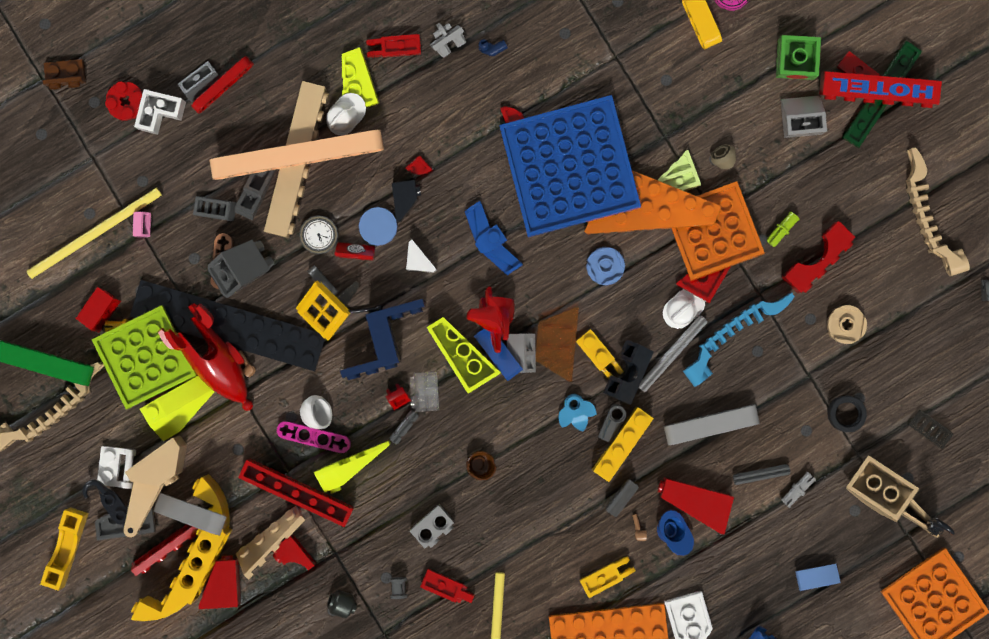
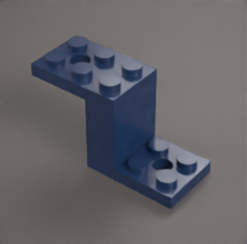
[340,299,426,380]

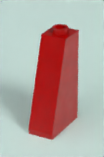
[658,477,734,535]

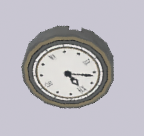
[299,216,339,254]

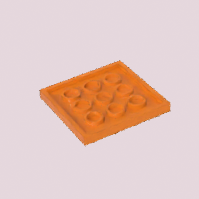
[671,181,765,281]
[880,547,989,639]

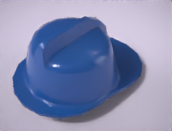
[657,510,694,556]

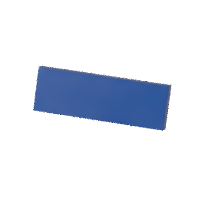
[474,329,523,381]

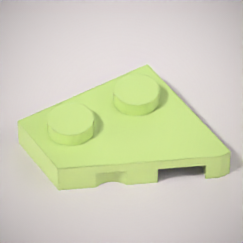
[658,150,701,191]

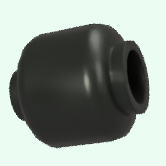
[327,590,357,618]

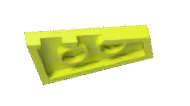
[342,47,379,108]

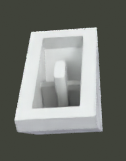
[406,240,437,273]

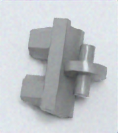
[430,23,466,57]

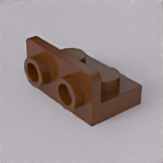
[43,59,86,90]

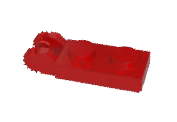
[366,34,421,58]

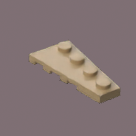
[236,506,305,580]

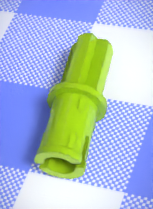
[766,212,799,247]

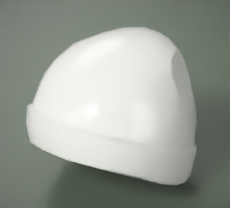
[300,395,332,429]

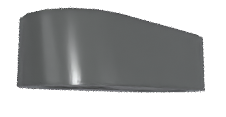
[307,265,339,295]

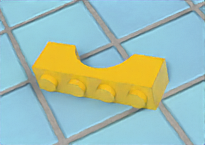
[592,407,654,482]
[40,507,89,591]

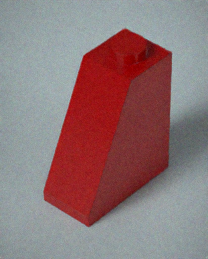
[199,555,241,609]

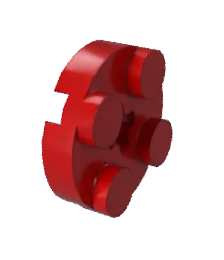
[105,81,143,121]

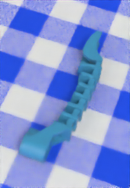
[683,293,795,387]

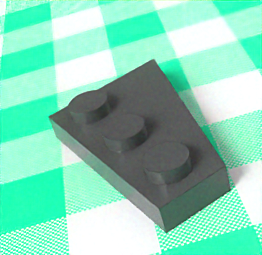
[95,504,156,541]

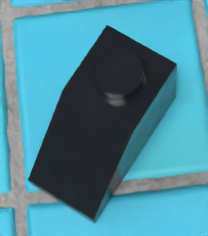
[392,180,421,223]

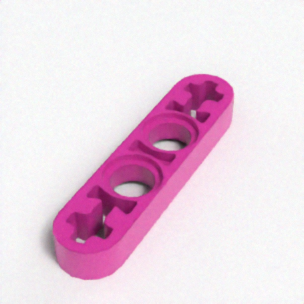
[277,421,351,453]

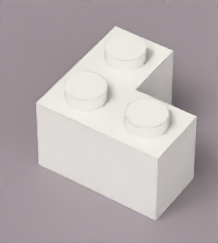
[134,89,186,135]

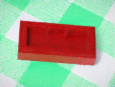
[836,51,880,76]

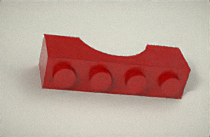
[781,221,855,293]

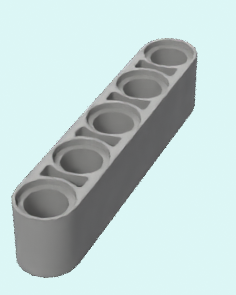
[663,404,760,445]
[153,493,227,536]

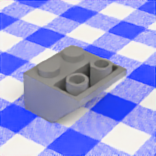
[781,96,827,138]

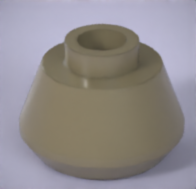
[711,144,736,169]

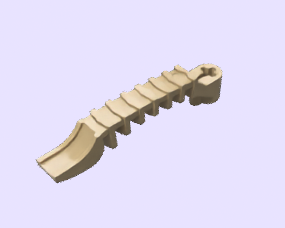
[906,148,970,276]
[0,362,105,452]

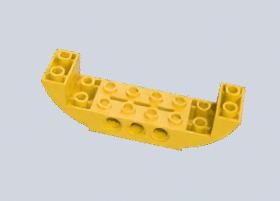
[131,474,232,621]

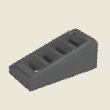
[193,196,237,221]

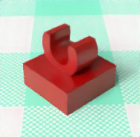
[385,384,411,410]

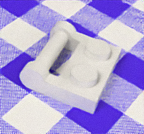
[97,446,136,489]

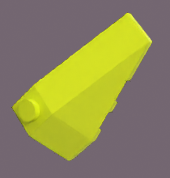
[140,376,214,441]

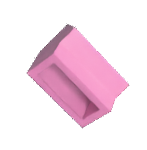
[133,212,151,237]

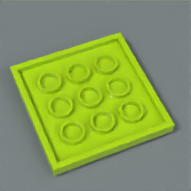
[92,305,197,410]

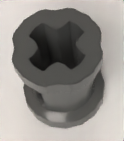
[389,577,407,599]

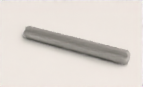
[639,316,708,392]

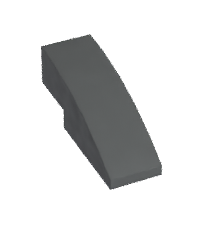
[235,170,276,220]

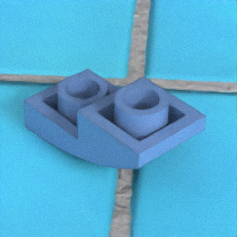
[796,564,841,591]

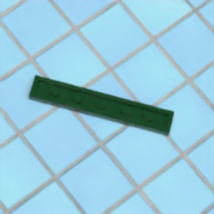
[842,41,922,148]

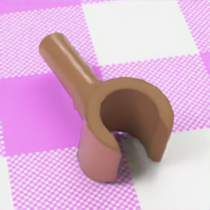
[239,350,256,378]
[632,514,647,541]

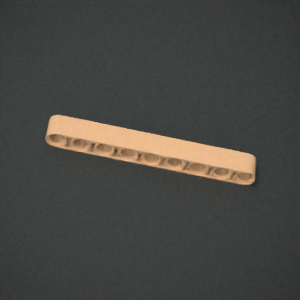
[209,130,384,180]

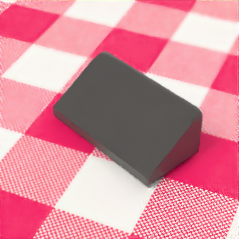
[178,61,221,102]
[605,479,639,517]

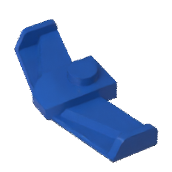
[465,201,523,275]

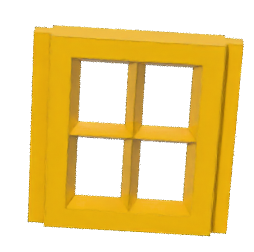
[296,280,350,341]

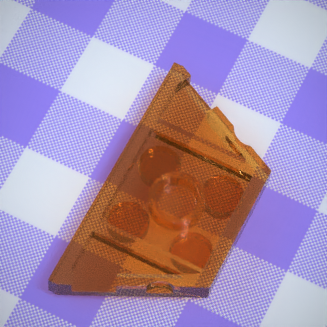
[536,308,579,382]

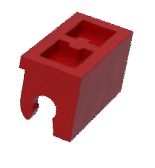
[75,287,121,333]

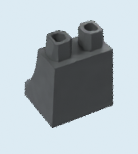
[208,240,274,298]

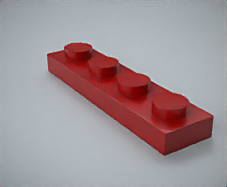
[131,524,198,576]

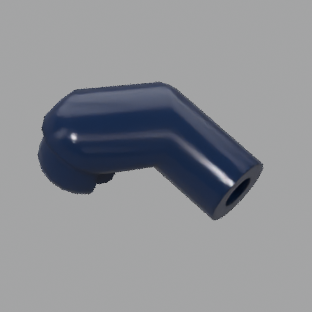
[478,39,508,56]

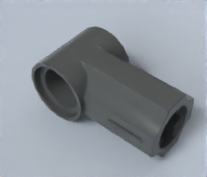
[598,404,626,443]

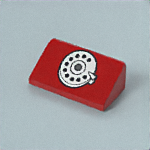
[334,242,376,261]

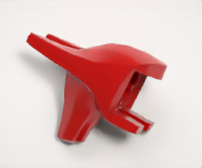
[467,287,515,353]

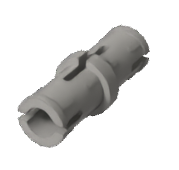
[781,472,816,508]

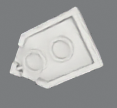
[664,591,713,639]

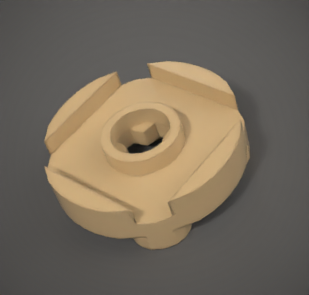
[827,305,867,344]

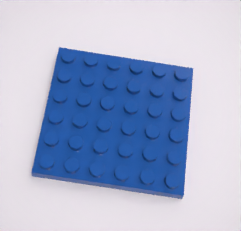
[499,95,641,237]

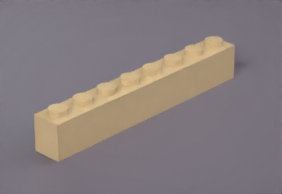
[264,81,329,238]

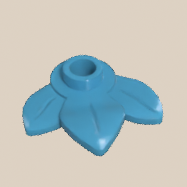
[559,394,597,431]

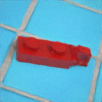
[420,569,475,603]

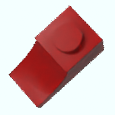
[272,534,316,570]

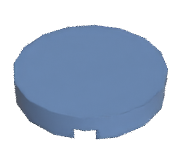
[359,207,398,246]
[586,247,625,285]

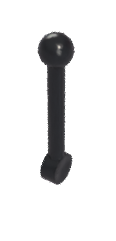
[348,305,383,314]

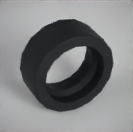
[827,395,867,433]

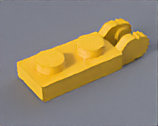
[576,329,624,379]
[580,556,636,598]

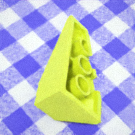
[314,440,391,494]

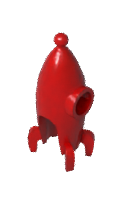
[158,303,253,411]

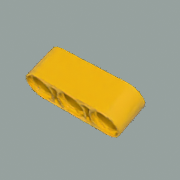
[682,0,722,50]

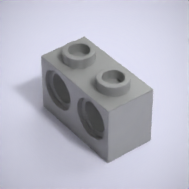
[410,504,455,548]

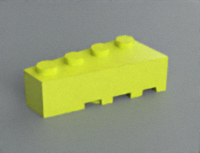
[427,317,501,393]

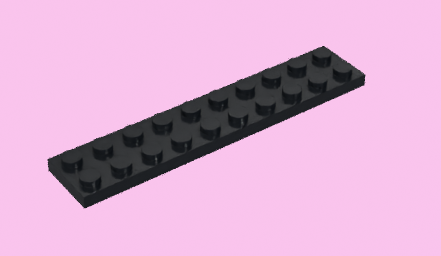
[130,280,326,372]

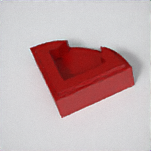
[500,107,524,123]
[405,155,433,175]

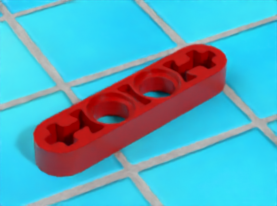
[191,56,254,114]

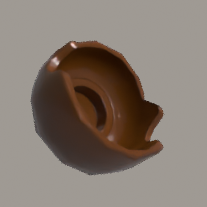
[466,451,497,480]

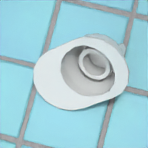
[326,93,366,136]
[663,289,705,329]

